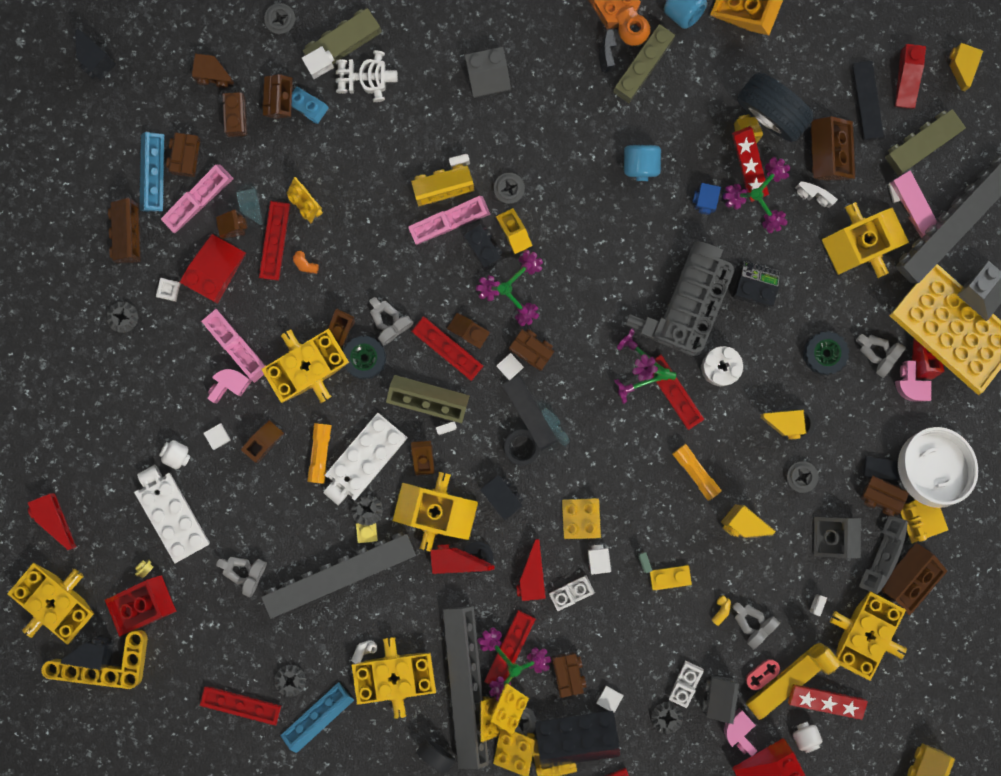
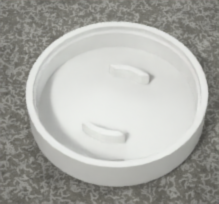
[898,427,978,508]

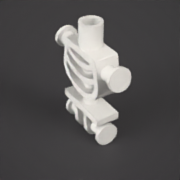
[336,50,398,102]

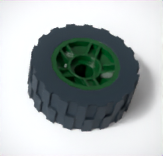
[803,331,849,375]
[343,336,386,379]

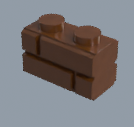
[263,74,293,119]
[223,92,247,137]
[166,133,201,177]
[509,329,555,371]
[861,475,909,517]
[552,652,586,698]

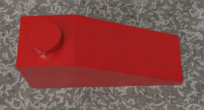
[895,44,926,109]
[912,338,945,379]
[28,493,77,550]
[516,539,546,601]
[431,544,495,574]

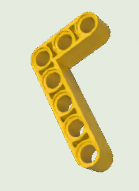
[42,629,148,689]
[746,643,841,720]

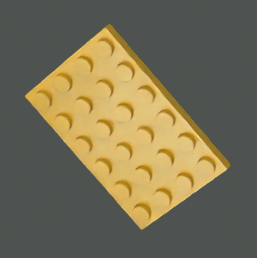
[889,264,1001,395]

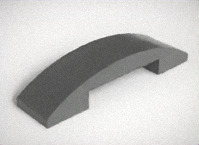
[859,516,908,594]

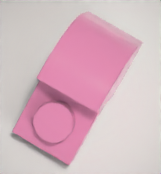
[895,361,931,401]
[207,369,252,404]
[724,708,757,756]

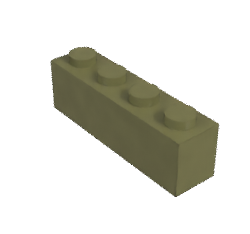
[303,8,382,64]
[613,24,675,103]
[885,109,966,176]
[386,375,470,423]

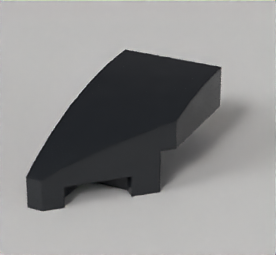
[599,29,617,72]

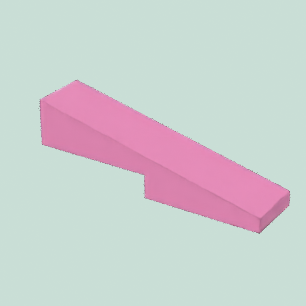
[161,164,234,233]
[890,170,937,238]
[409,196,490,245]
[201,309,266,383]

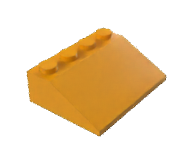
[710,0,783,35]

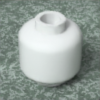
[159,440,190,469]
[793,722,822,753]

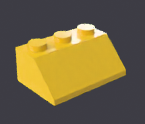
[411,164,474,207]
[721,504,775,537]
[907,743,955,776]

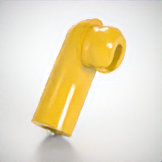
[712,595,731,626]

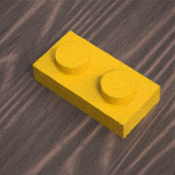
[650,565,692,591]

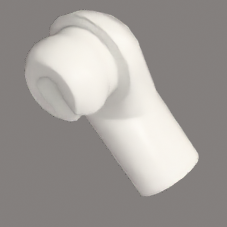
[351,640,377,663]

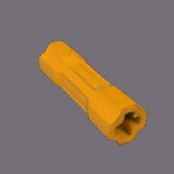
[307,423,331,484]
[672,444,722,501]

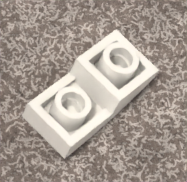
[795,182,838,208]
[549,575,595,611]
[669,661,704,708]

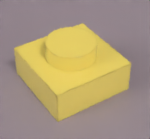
[356,523,378,543]

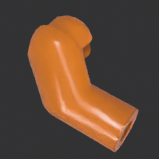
[293,251,319,274]

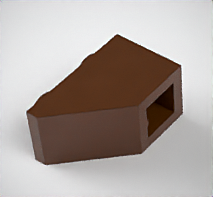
[192,53,234,88]
[216,210,248,239]
[241,420,284,463]

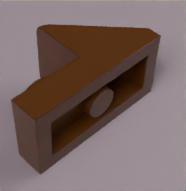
[328,309,355,349]
[447,313,490,349]
[411,441,435,475]

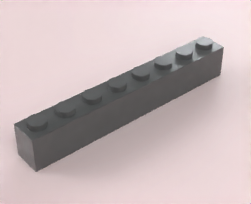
[895,156,1001,283]
[261,532,417,619]
[443,606,489,769]

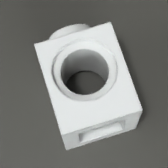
[302,47,334,79]
[588,544,611,574]

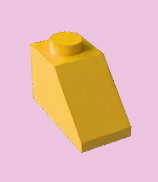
[949,43,983,91]
[734,115,763,143]
[496,208,532,254]
[761,410,806,439]

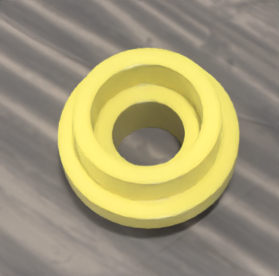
[135,560,153,578]

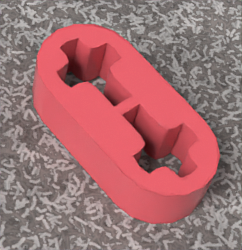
[745,659,780,690]

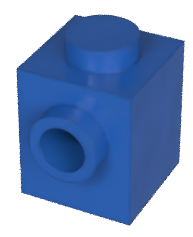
[693,183,721,215]

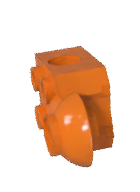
[588,0,650,46]

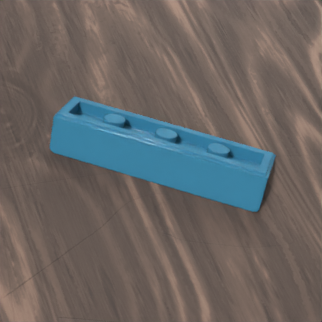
[140,132,164,211]
[280,682,354,753]

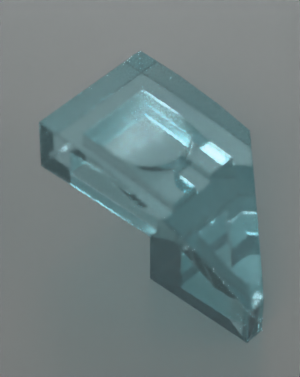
[236,188,263,225]
[542,408,570,447]

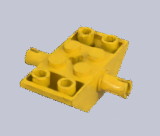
[821,202,909,278]
[261,329,349,403]
[393,472,478,551]
[7,563,94,645]
[830,591,907,681]
[352,637,436,719]

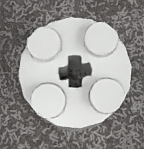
[701,346,743,387]

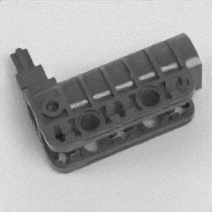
[626,241,734,356]

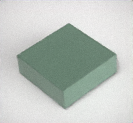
[638,551,652,573]

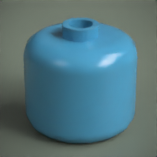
[664,0,707,29]
[624,145,661,181]

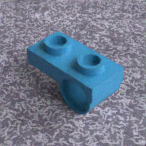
[292,86,329,124]

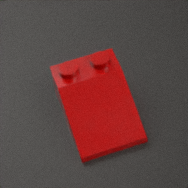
[179,234,246,304]
[105,575,176,637]
[732,738,805,776]

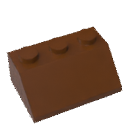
[811,116,855,180]
[108,198,141,263]
[881,543,947,616]

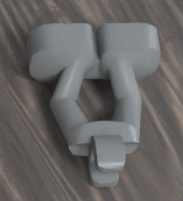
[369,297,414,345]
[856,334,906,378]
[217,557,267,597]
[732,602,780,650]

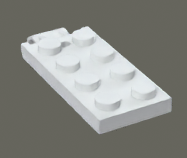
[323,413,408,506]
[134,465,210,563]

